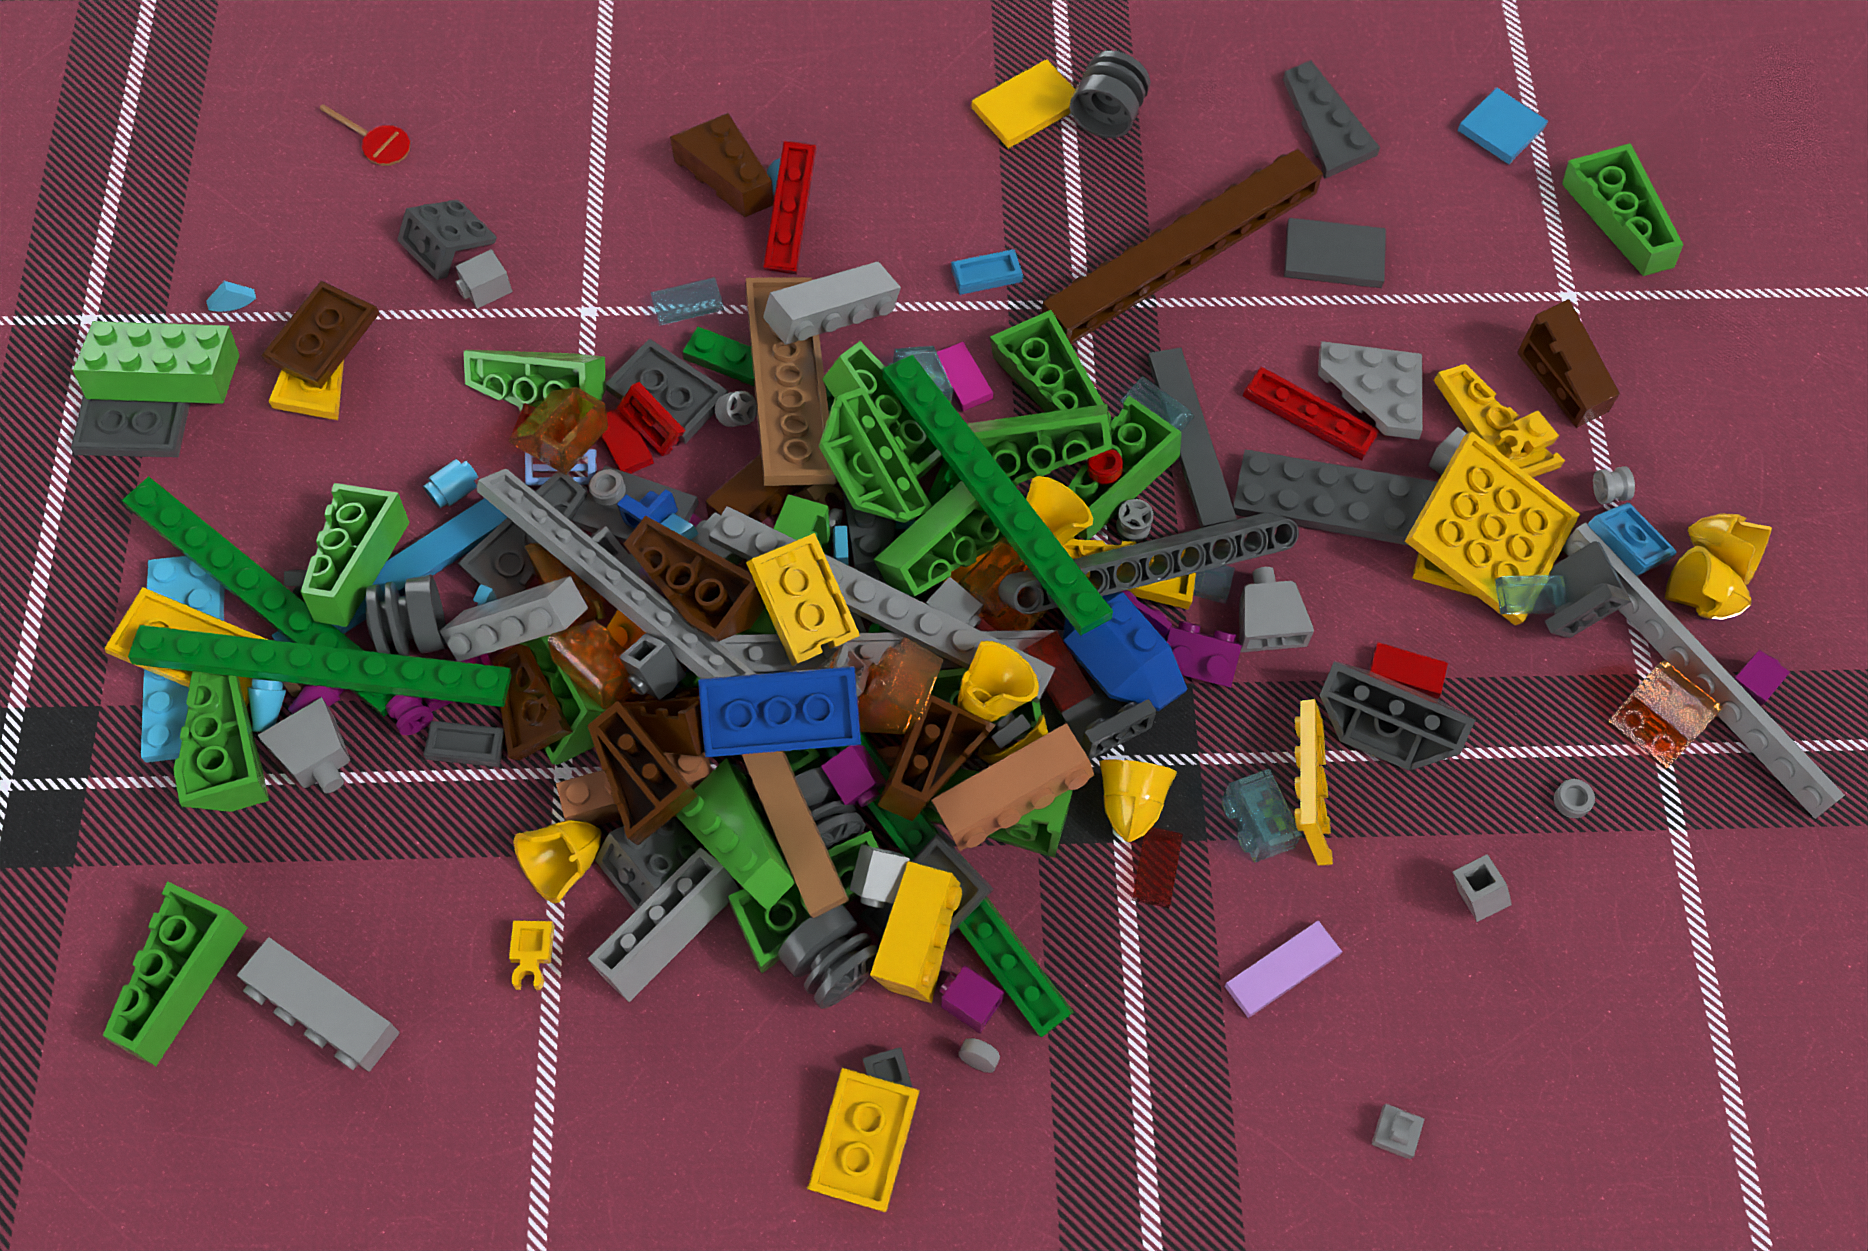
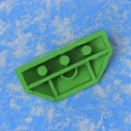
[819,387,932,523]

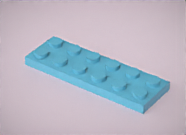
[141,556,224,763]

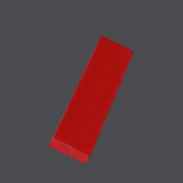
[763,141,817,274]
[1243,367,1380,461]

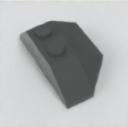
[1320,661,1475,771]

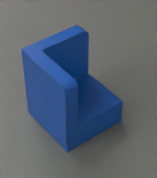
[617,489,678,529]

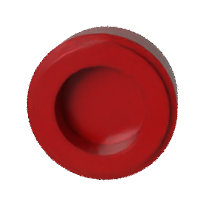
[1087,449,1123,484]

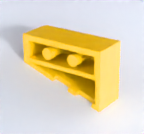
[870,861,962,1004]

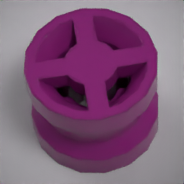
[386,695,434,736]

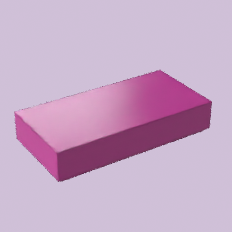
[933,342,993,411]

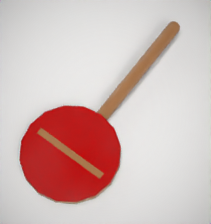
[320,104,411,166]

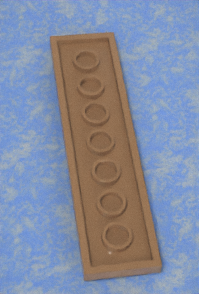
[745,277,836,486]

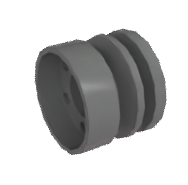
[1070,51,1151,138]
[366,574,447,656]
[795,767,865,850]
[778,904,879,1009]

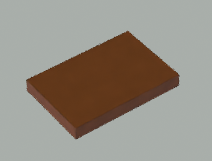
[261,281,380,389]

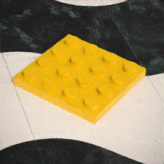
[1404,431,1580,626]

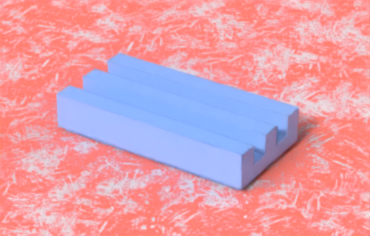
[525,449,597,486]

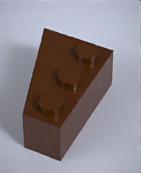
[670,113,774,217]
[1517,299,1620,428]
[619,686,705,756]
[877,693,996,821]
[587,700,698,845]

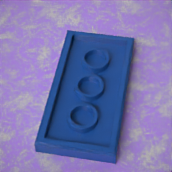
[698,666,861,757]

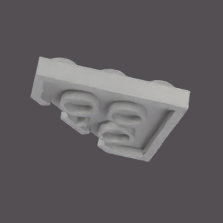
[1318,341,1422,439]

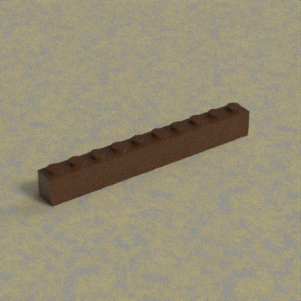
[1041,148,1323,344]

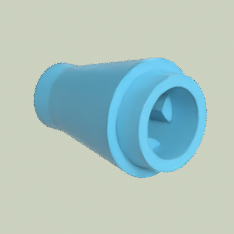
[247,678,286,732]

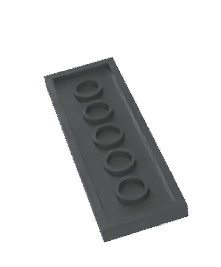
[1233,449,1438,546]

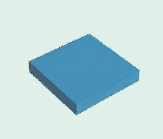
[1458,87,1548,164]
[1587,502,1677,576]

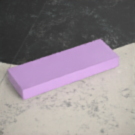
[1224,921,1342,1018]

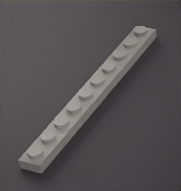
[477,468,756,678]
[709,506,1055,704]
[1562,523,1845,819]
[717,630,1082,674]

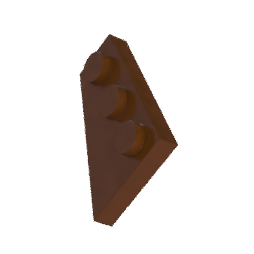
[492,644,573,761]

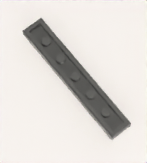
[1147,347,1237,528]

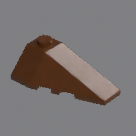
[624,515,766,641]

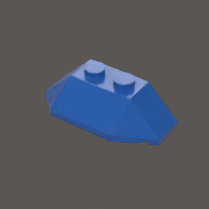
[1063,591,1187,711]

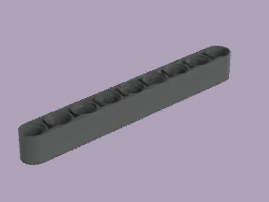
[998,513,1299,614]

